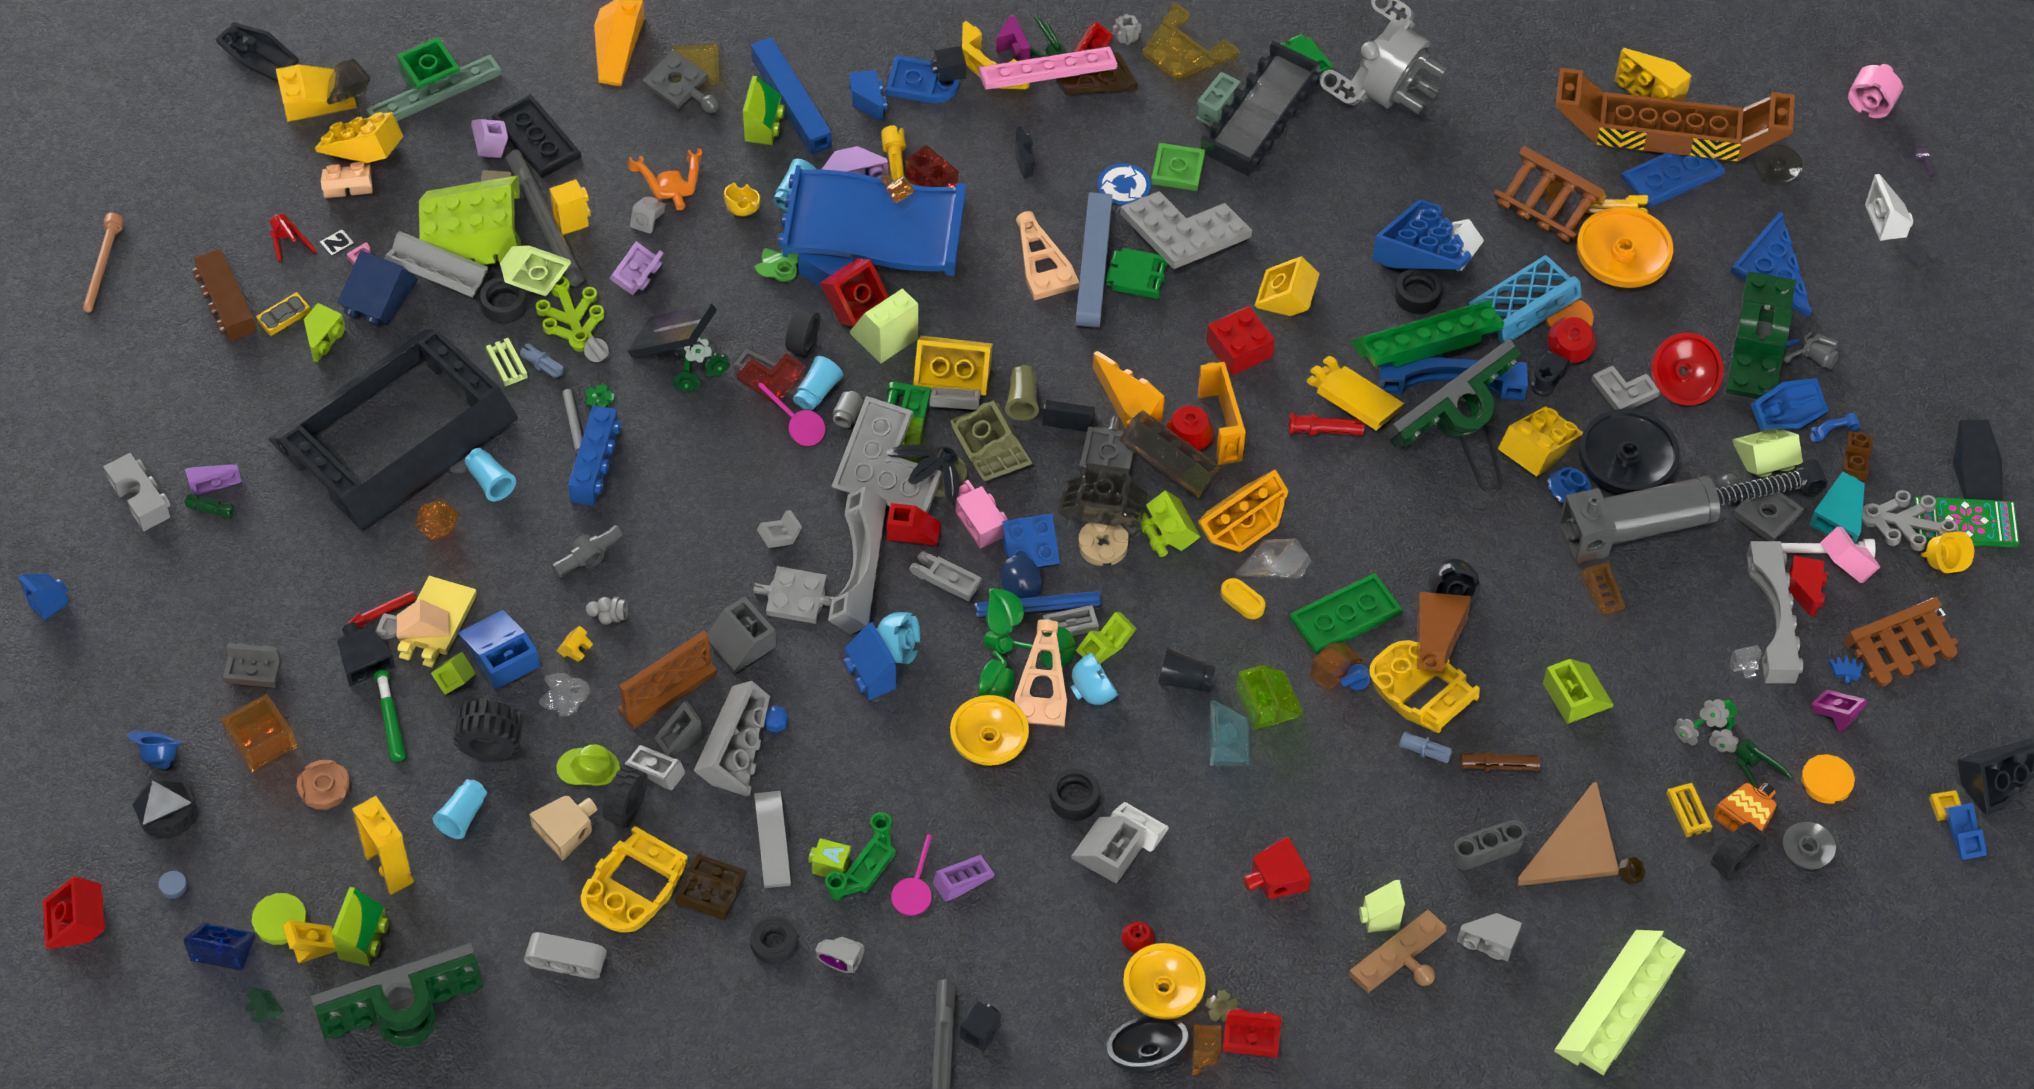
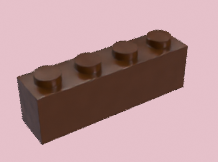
[192,248,257,342]

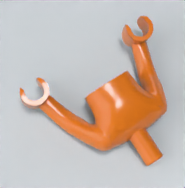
[628,148,702,210]

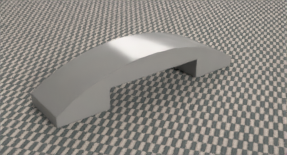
[754,791,791,888]

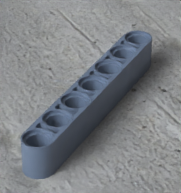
[1076,192,1113,328]

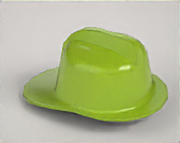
[556,744,620,786]

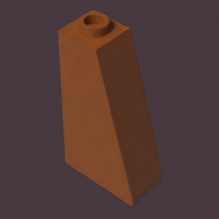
[1417,592,1471,672]

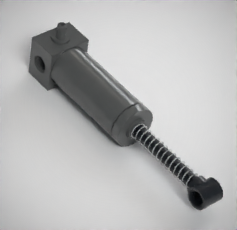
[1558,459,1828,564]

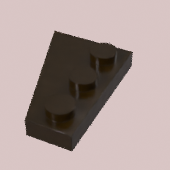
[1056,52,1138,95]

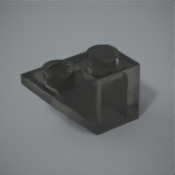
[327,58,371,105]

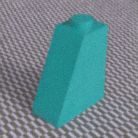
[1809,472,1865,544]

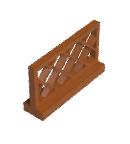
[618,631,717,730]

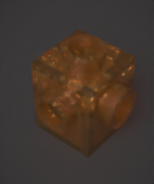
[414,499,460,540]

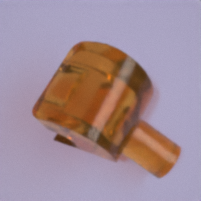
[881,174,914,203]
[1543,179,1562,204]

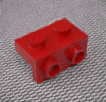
[1223,1009,1282,1058]

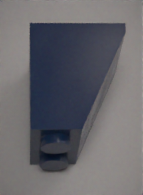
[337,250,418,326]

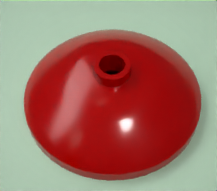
[1651,333,1724,406]

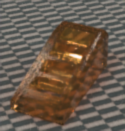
[1581,562,1626,616]

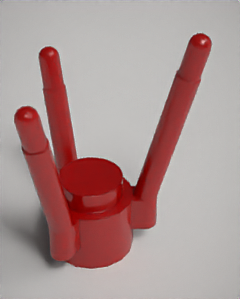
[270,213,317,262]

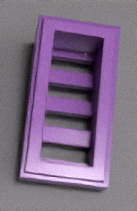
[933,855,995,902]

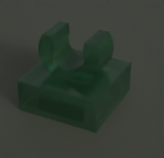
[245,987,283,1023]

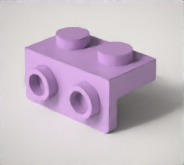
[609,241,663,296]

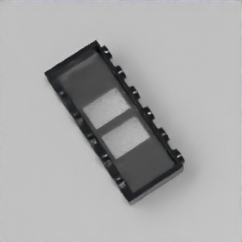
[1201,40,1322,176]

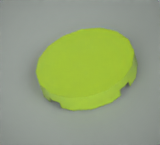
[252,893,307,945]

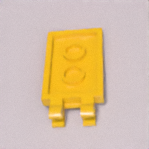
[1307,356,1404,430]

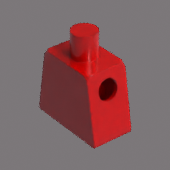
[1243,837,1311,899]

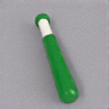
[374,670,406,762]

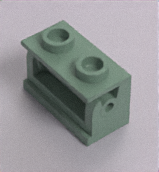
[1196,72,1241,127]

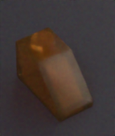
[1310,643,1363,691]

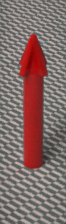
[349,591,416,628]

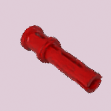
[1288,412,1364,436]

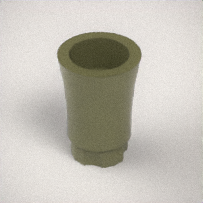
[1005,365,1039,421]

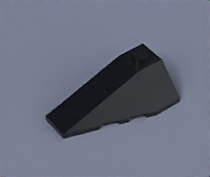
[1958,738,2034,814]

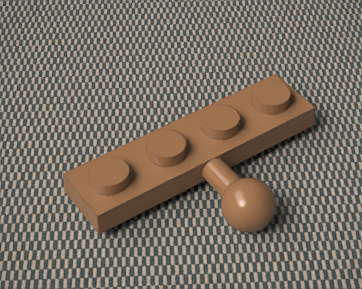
[1349,910,1447,993]

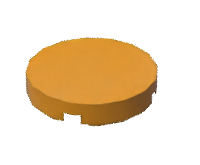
[1801,754,1855,804]

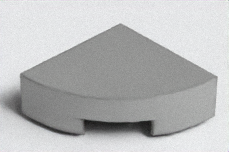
[375,613,397,639]

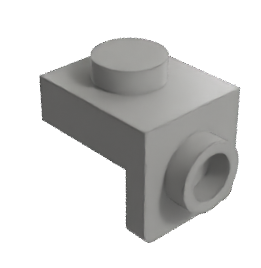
[630,197,666,233]
[757,510,802,548]

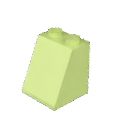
[850,289,918,363]

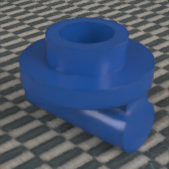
[1340,664,1370,690]

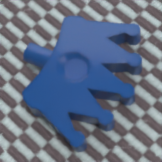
[1829,656,1864,683]

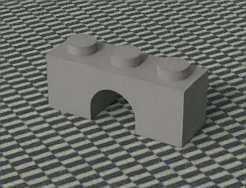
[103,453,170,532]

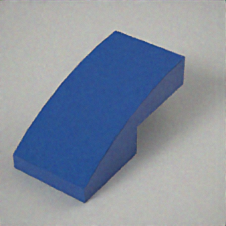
[1945,803,1987,860]

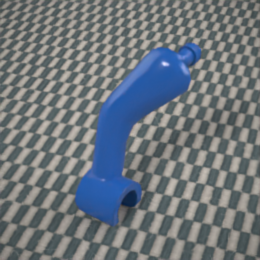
[1810,413,1860,442]

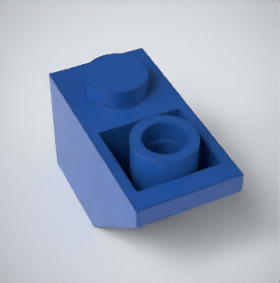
[849,70,887,120]

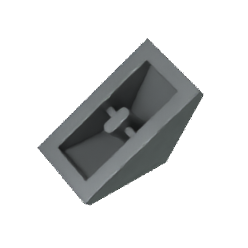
[654,701,703,757]

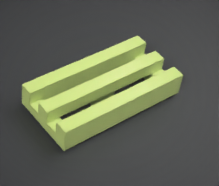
[486,338,528,386]

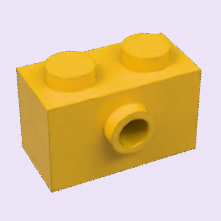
[549,180,591,235]

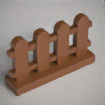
[1843,597,1958,687]

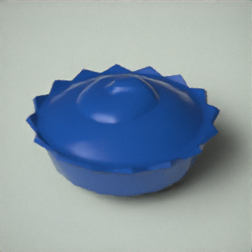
[1547,467,1591,503]

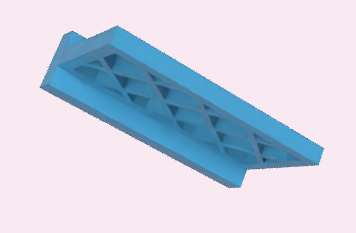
[1469,255,1582,343]

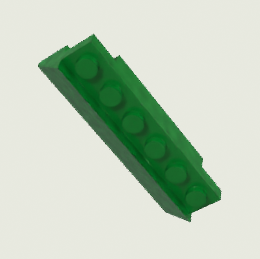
[1351,300,1504,367]

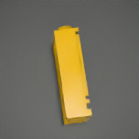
[352,796,414,895]

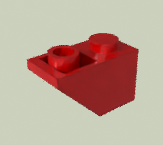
[887,503,941,546]
[1788,556,1828,616]

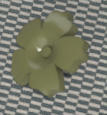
[1205,989,1239,1022]

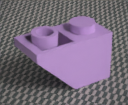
[471,119,508,158]

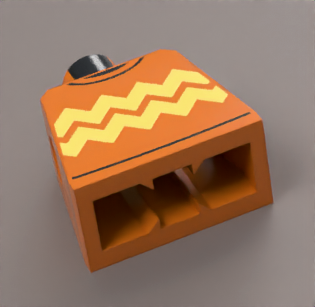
[1713,783,1777,833]

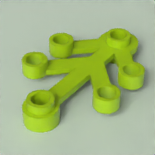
[536,276,604,352]

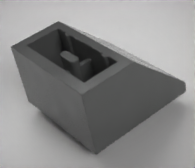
[707,596,777,673]

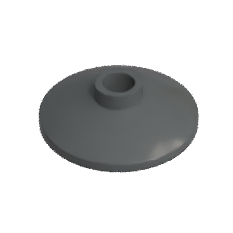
[1782,822,1836,869]

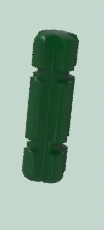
[185,493,234,518]

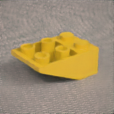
[1614,48,1692,101]
[315,112,404,163]
[1498,406,1583,477]

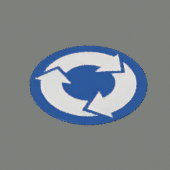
[1097,163,1151,205]

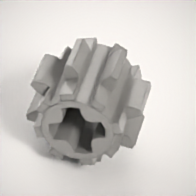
[1113,14,1141,45]

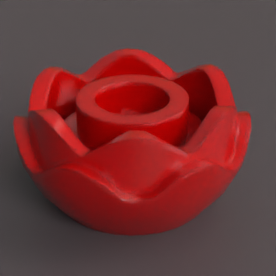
[1121,921,1155,953]

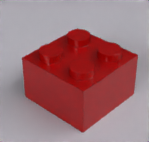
[820,258,889,326]
[1206,306,1275,376]

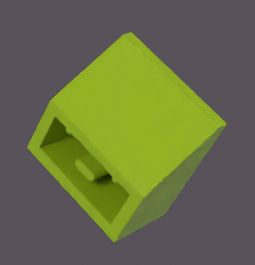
[1543,659,1613,724]

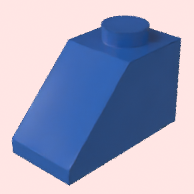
[18,573,69,621]

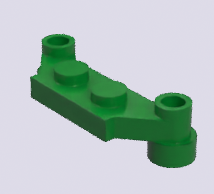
[825,812,896,900]

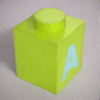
[809,838,851,877]

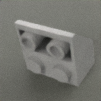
[1071,816,1146,884]

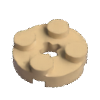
[1078,517,1128,566]

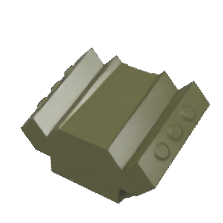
[950,400,1033,482]

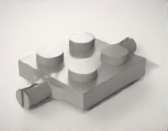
[753,566,834,624]

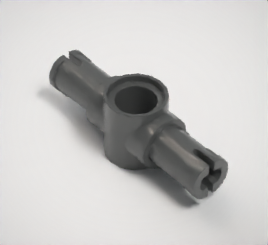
[552,524,624,578]

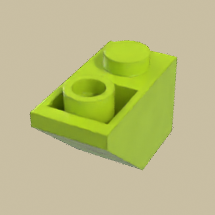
[304,303,345,363]

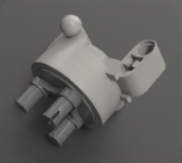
[1320,0,1448,115]

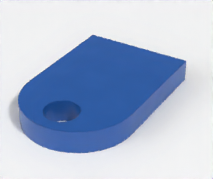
[886,55,959,103]

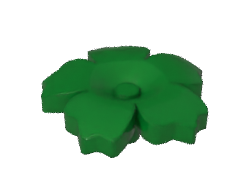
[585,383,615,408]

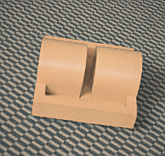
[321,162,373,198]

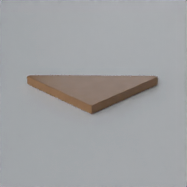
[1517,782,1619,886]

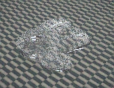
[539,673,590,717]

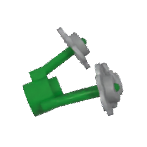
[1674,699,1739,753]

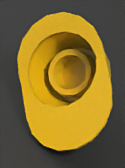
[1921,531,1974,573]

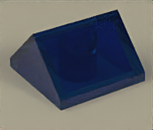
[184,922,255,971]

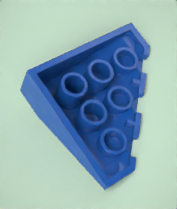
[1372,199,1472,269]

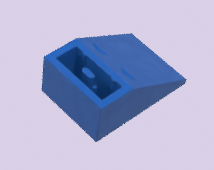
[458,610,540,690]

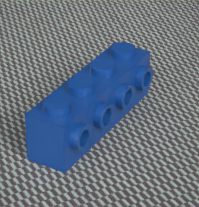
[568,405,621,506]

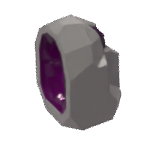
[816,937,864,973]

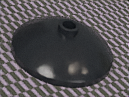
[1107,1016,1189,1072]

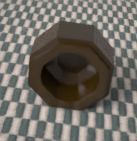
[1619,857,1645,884]

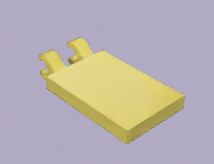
[397,576,477,668]

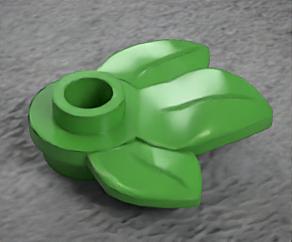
[754,248,799,282]

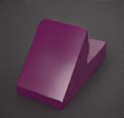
[996,15,1030,61]
[1811,690,1867,733]

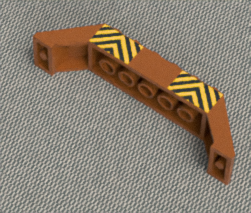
[1555,68,1795,161]

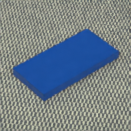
[1621,153,1725,209]

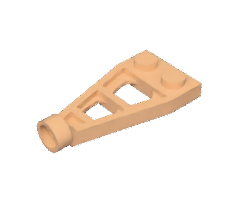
[1016,211,1079,300]
[1014,620,1067,727]

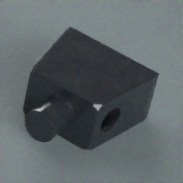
[337,623,395,686]

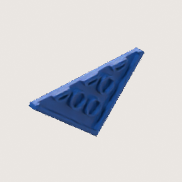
[1731,212,1812,318]

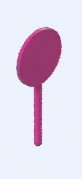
[758,383,825,447]
[891,834,932,916]

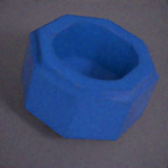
[764,705,788,733]

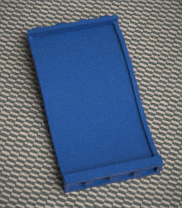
[778,165,966,276]

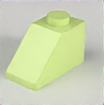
[1359,880,1405,933]

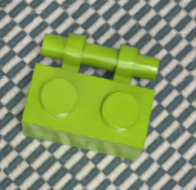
[1138,490,1201,557]

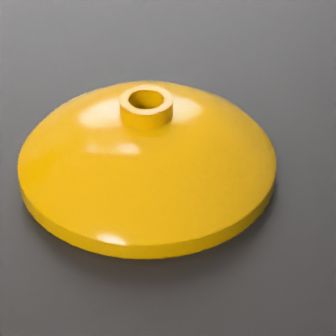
[950,695,1029,765]
[1123,943,1206,1019]

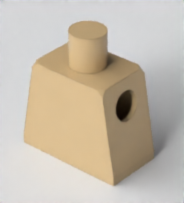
[529,796,597,861]

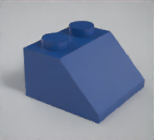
[843,622,896,701]

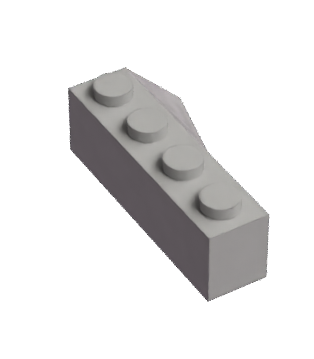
[694,681,770,796]

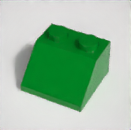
[397,37,460,89]

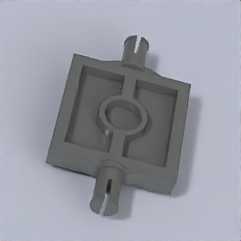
[1079,416,1137,490]

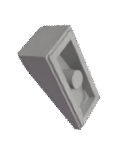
[625,745,685,791]

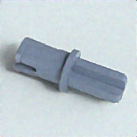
[520,343,564,378]
[1399,731,1452,763]

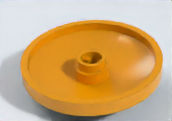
[1577,207,1673,288]

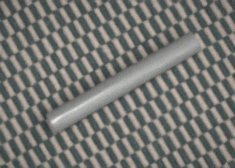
[562,389,583,453]

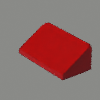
[1074,21,1113,52]

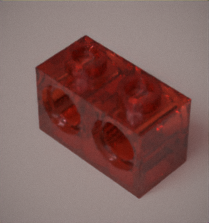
[905,145,959,187]

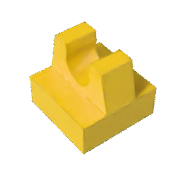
[557,626,593,662]

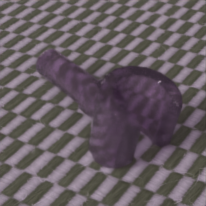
[1914,146,1935,177]

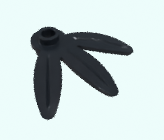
[886,445,960,502]

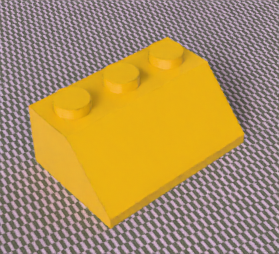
[913,336,993,396]

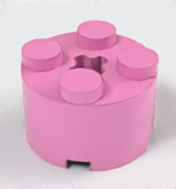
[1848,64,1903,118]

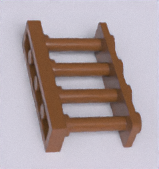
[1493,146,1606,244]

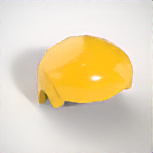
[724,183,761,216]

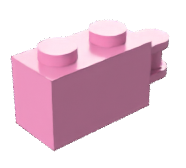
[956,480,1007,548]

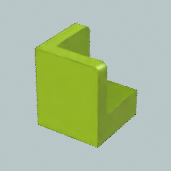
[431,652,476,695]

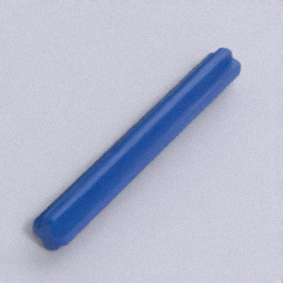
[975,591,1101,617]

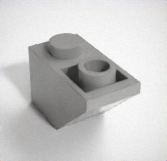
[1457,913,1522,962]

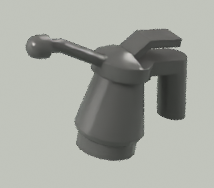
[1783,332,1839,369]

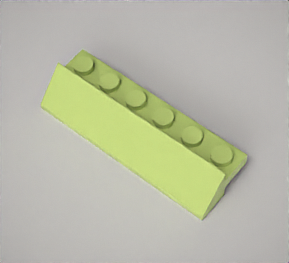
[1554,930,1686,1076]

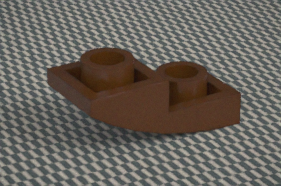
[1842,431,1873,481]

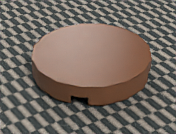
[297,760,350,810]

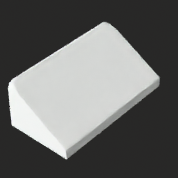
[1111,802,1169,852]

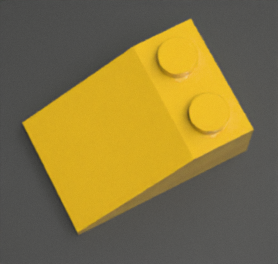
[276,65,357,122]

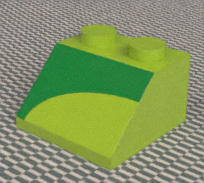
[743,76,785,145]
[331,887,389,966]

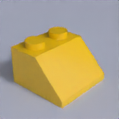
[1254,256,1320,316]

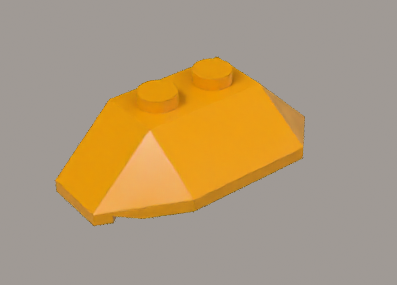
[1198,470,1288,553]

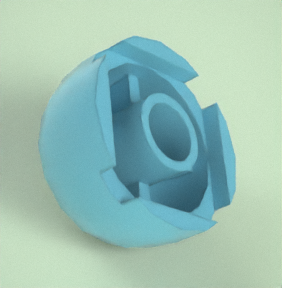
[877,612,920,664]
[1071,653,1119,705]

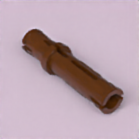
[1459,751,1540,772]

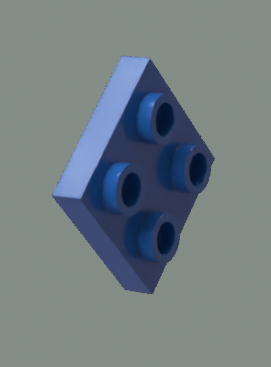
[1002,514,1060,567]

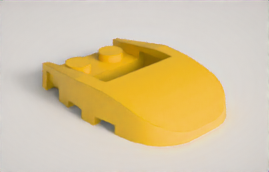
[1369,640,1480,733]
[581,826,688,932]

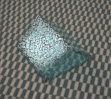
[1208,700,1251,766]

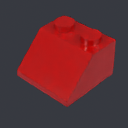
[43,876,105,949]

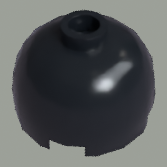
[1428,558,1481,603]

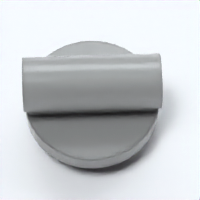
[584,336,609,363]

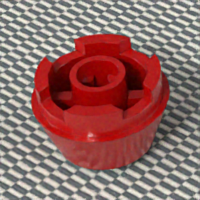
[1548,317,1596,363]
[1165,405,1214,455]

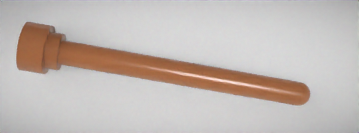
[83,213,124,313]

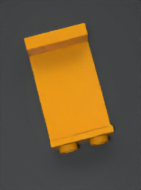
[1198,362,1246,465]

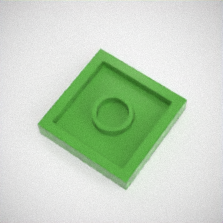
[1151,143,1205,191]

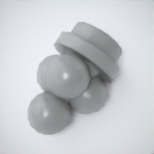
[586,597,628,625]

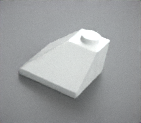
[1865,174,1913,241]

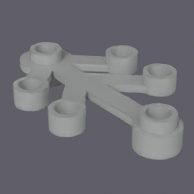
[1862,490,1959,551]

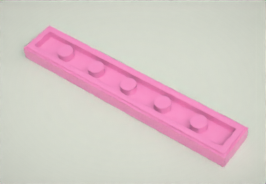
[978,47,1117,90]

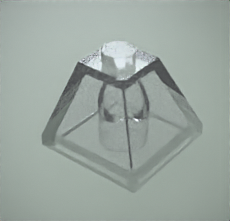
[1236,538,1312,579]

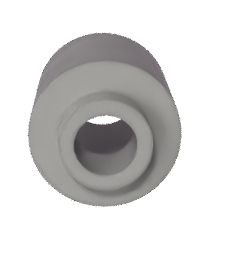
[833,391,864,428]

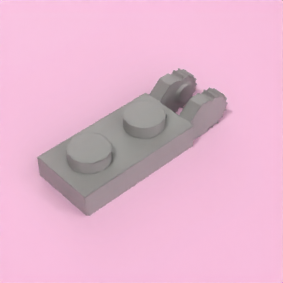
[909,552,982,602]

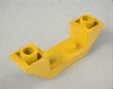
[962,21,1029,89]

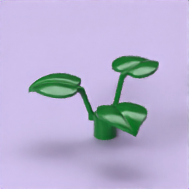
[978,588,1076,698]

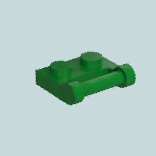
[886,382,931,433]

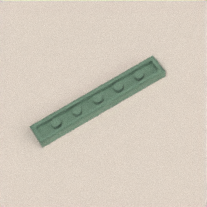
[366,54,502,121]

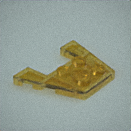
[1143,2,1240,80]

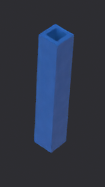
[751,37,832,155]

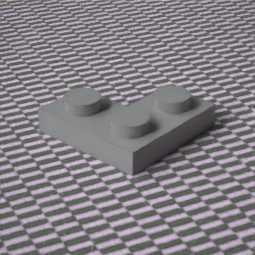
[1591,366,1660,410]

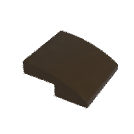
[675,854,747,920]

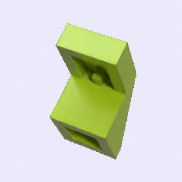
[1076,612,1137,664]

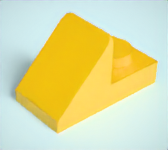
[283,920,336,963]

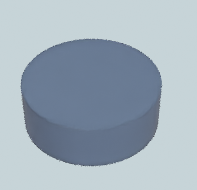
[159,871,187,899]

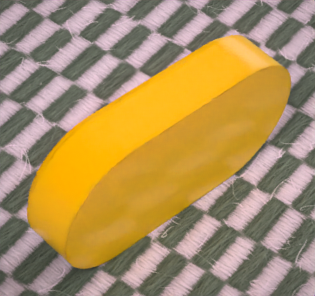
[1221,578,1265,619]

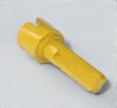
[881,125,906,184]
[1585,195,1648,213]

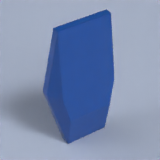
[1751,378,1829,431]

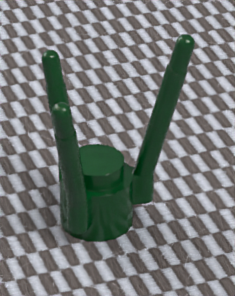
[1030,16,1067,58]
[1735,739,1793,789]

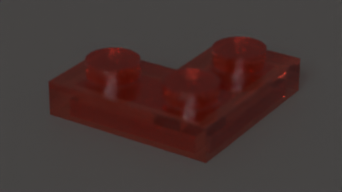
[736,353,806,405]

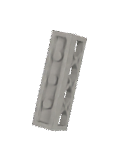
[384,231,488,297]

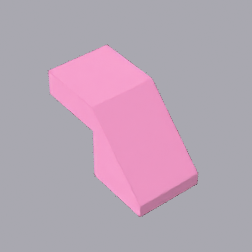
[1820,526,1880,583]

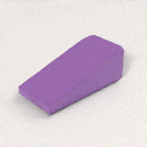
[185,464,242,495]

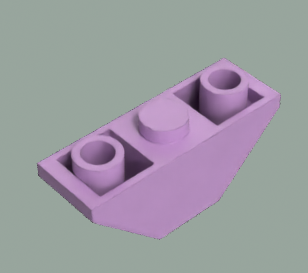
[822,146,888,179]

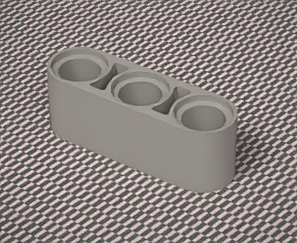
[524,932,607,979]

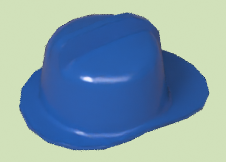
[127,731,183,769]

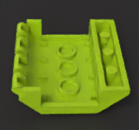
[419,175,521,265]

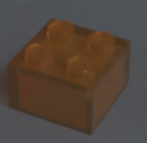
[220,694,297,772]

